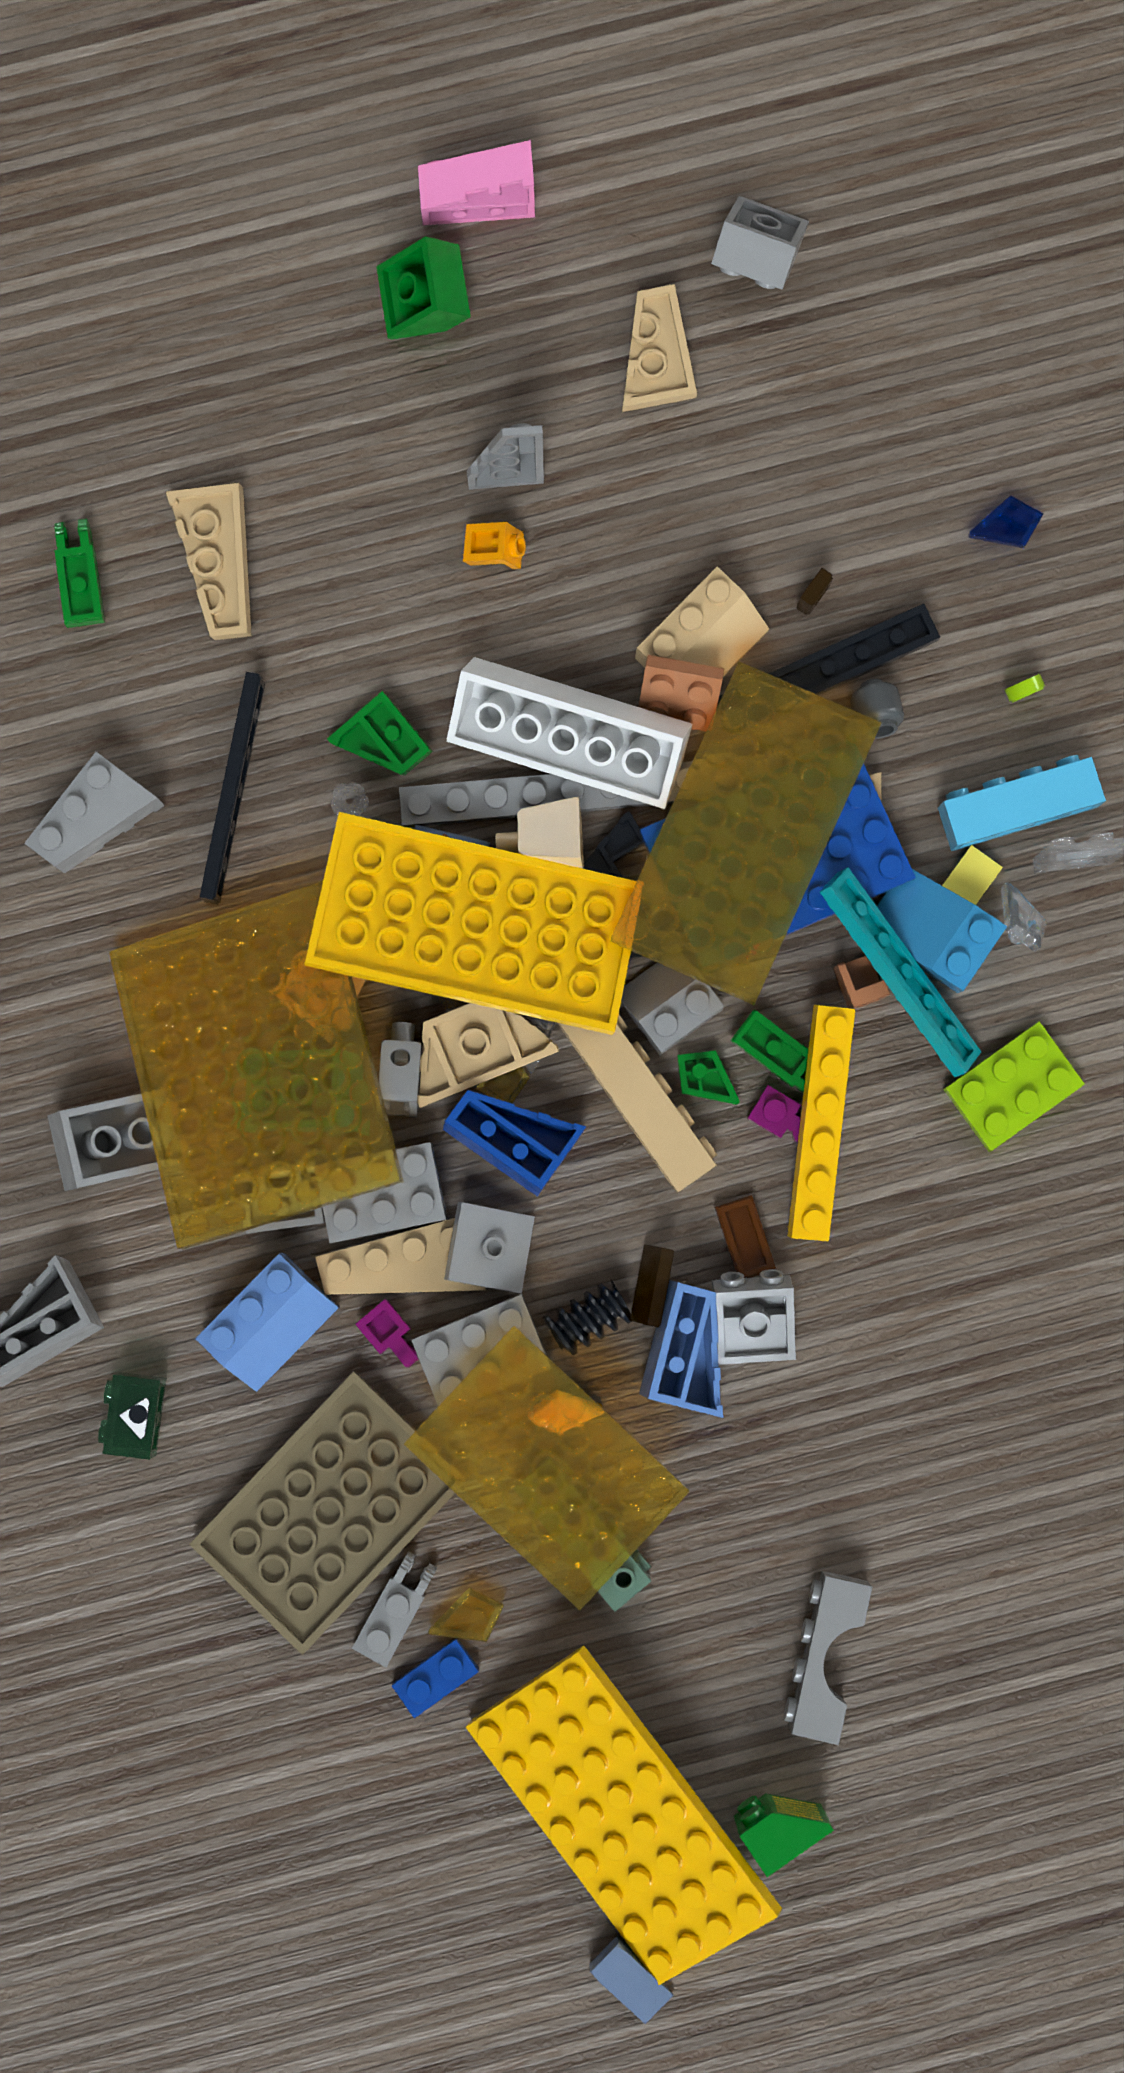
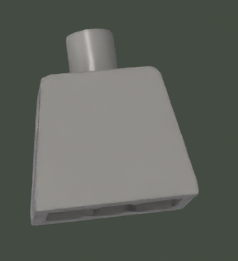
[377,1022,421,1117]

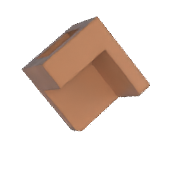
[833,956,890,1009]

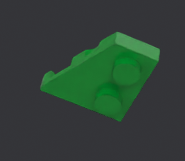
[327,691,433,776]

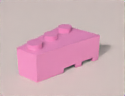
[418,140,535,226]

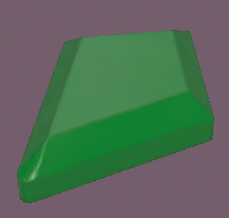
[677,1050,740,1105]

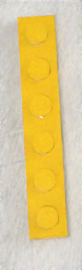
[787,1005,855,1241]

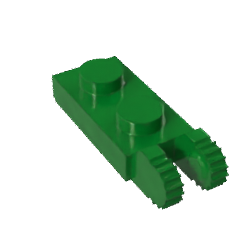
[54,518,105,628]
[730,1009,808,1093]

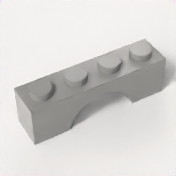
[784,1570,872,1745]

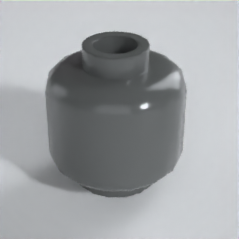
[850,679,904,739]

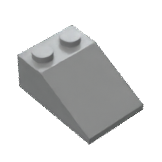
[47,1087,189,1191]

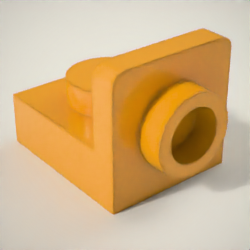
[463,522,526,569]

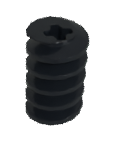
[543,1277,632,1355]

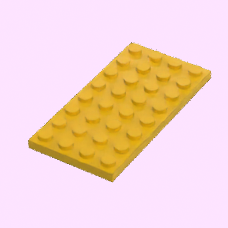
[304,812,644,1035]
[466,1645,782,1985]

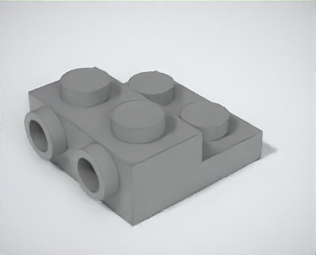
[712,1269,796,1365]

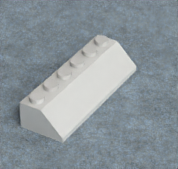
[446,657,693,809]

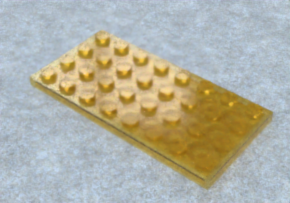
[611,662,881,1005]

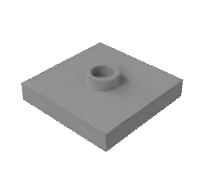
[444,1202,535,1294]

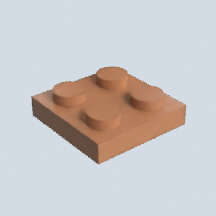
[638,655,724,732]

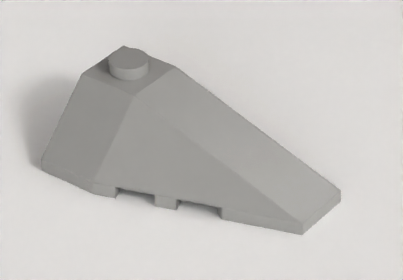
[467,423,544,490]

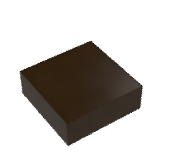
[796,568,833,615]

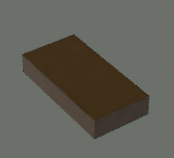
[631,1244,674,1327]

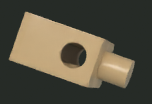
[495,797,584,869]

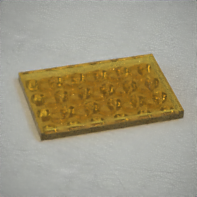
[404,1325,690,1610]

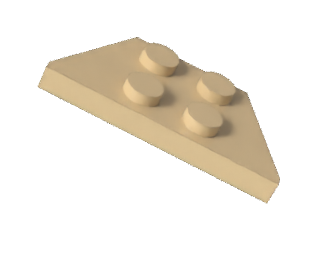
[418,1003,559,1108]

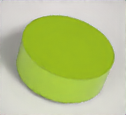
[1004,674,1045,703]

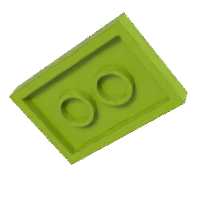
[943,1021,1085,1152]

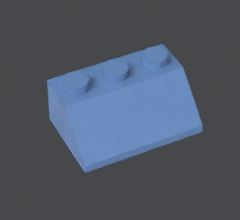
[195,1253,339,1392]

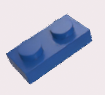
[392,1637,479,1718]

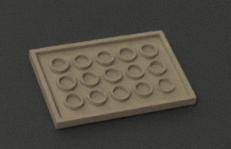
[189,1371,467,1655]

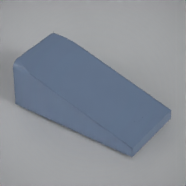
[589,1935,673,2024]

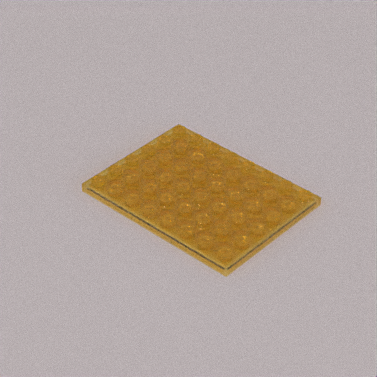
[109,881,404,1250]

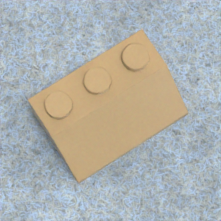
[635,566,769,677]

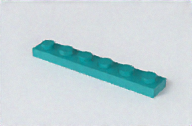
[820,867,982,1077]

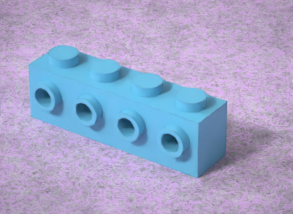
[938,755,1106,851]

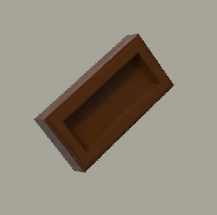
[714,1195,776,1278]

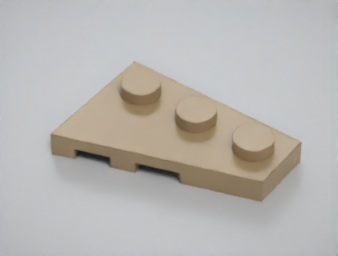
[622,284,697,412]

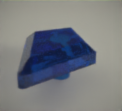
[968,495,1044,548]

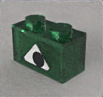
[98,1372,167,1460]

